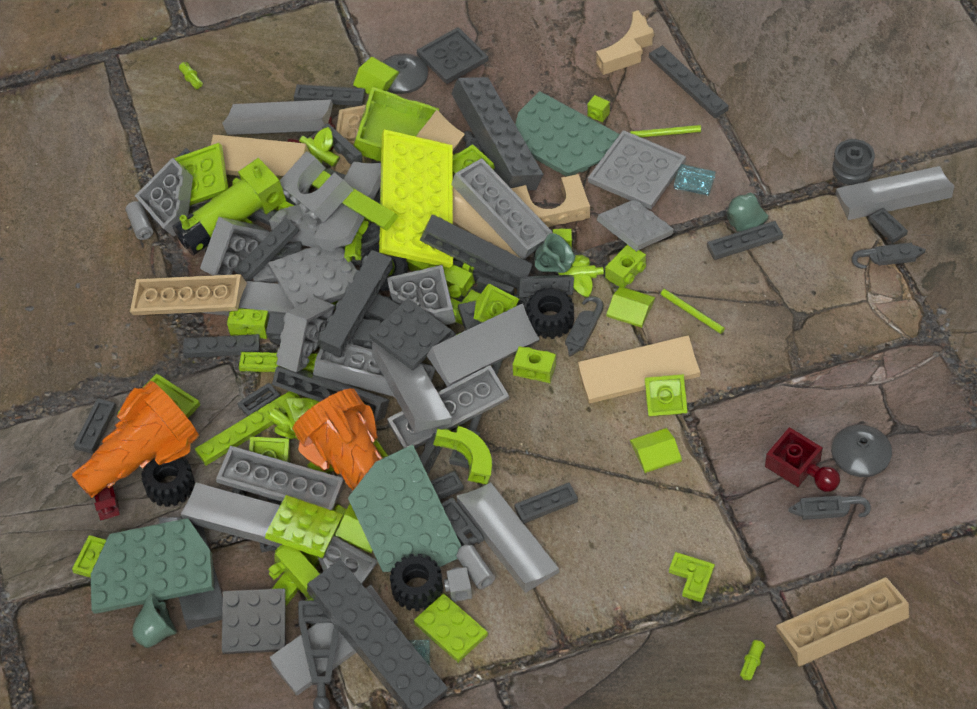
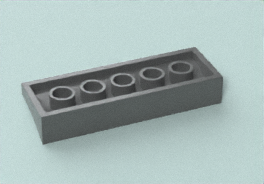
[158,516,223,630]

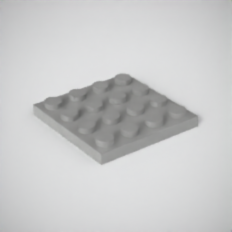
[588,130,686,209]
[268,245,357,308]

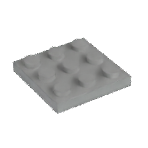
[597,200,674,251]

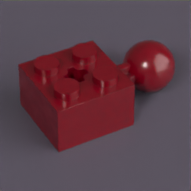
[765,427,840,492]

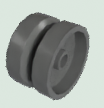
[832,139,875,185]

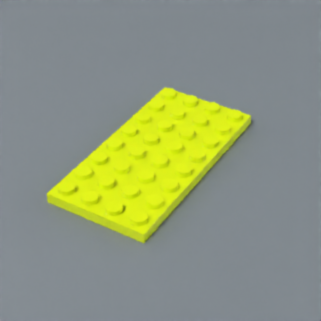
[379,129,453,268]

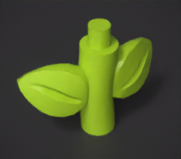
[299,127,340,167]
[558,255,604,297]
[268,408,298,440]

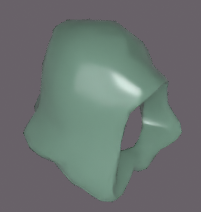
[727,192,769,232]
[534,233,575,273]
[132,594,177,648]

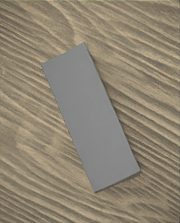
[222,100,333,135]
[451,158,553,260]
[313,161,381,250]
[836,166,954,220]
[202,281,293,317]
[427,303,540,387]
[372,341,452,433]
[313,344,435,397]
[387,365,509,449]
[216,446,344,510]
[456,482,559,593]
[181,483,282,547]
[270,585,398,696]

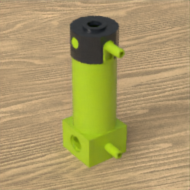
[172,157,286,256]

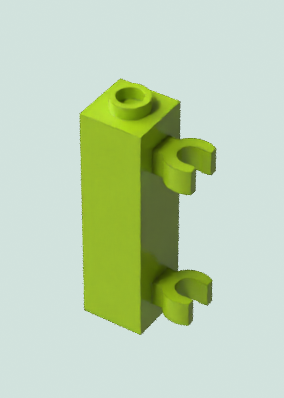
[406,259,475,297]
[268,545,320,601]

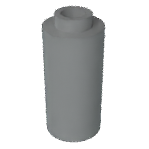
[125,201,153,240]
[456,545,495,589]

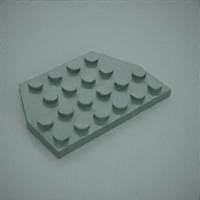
[515,91,620,177]
[348,444,462,572]
[91,518,214,614]

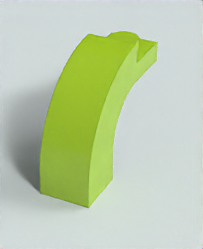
[433,426,492,484]

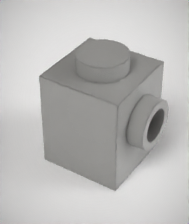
[444,567,472,602]

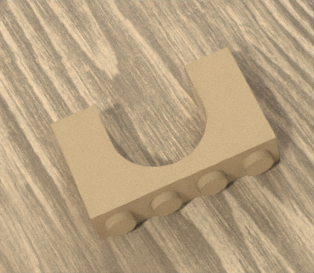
[511,174,590,227]

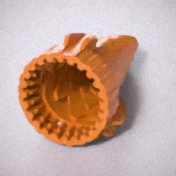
[72,381,199,498]
[293,388,383,490]

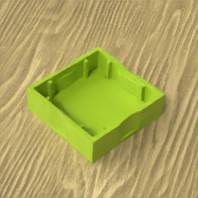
[353,87,439,162]

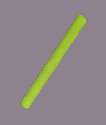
[630,125,701,138]
[660,289,725,334]

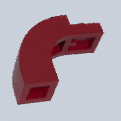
[94,485,120,521]

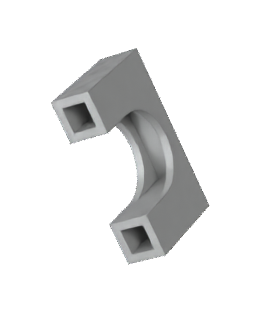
[280,151,353,222]

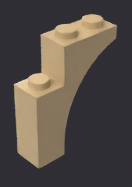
[596,10,654,75]

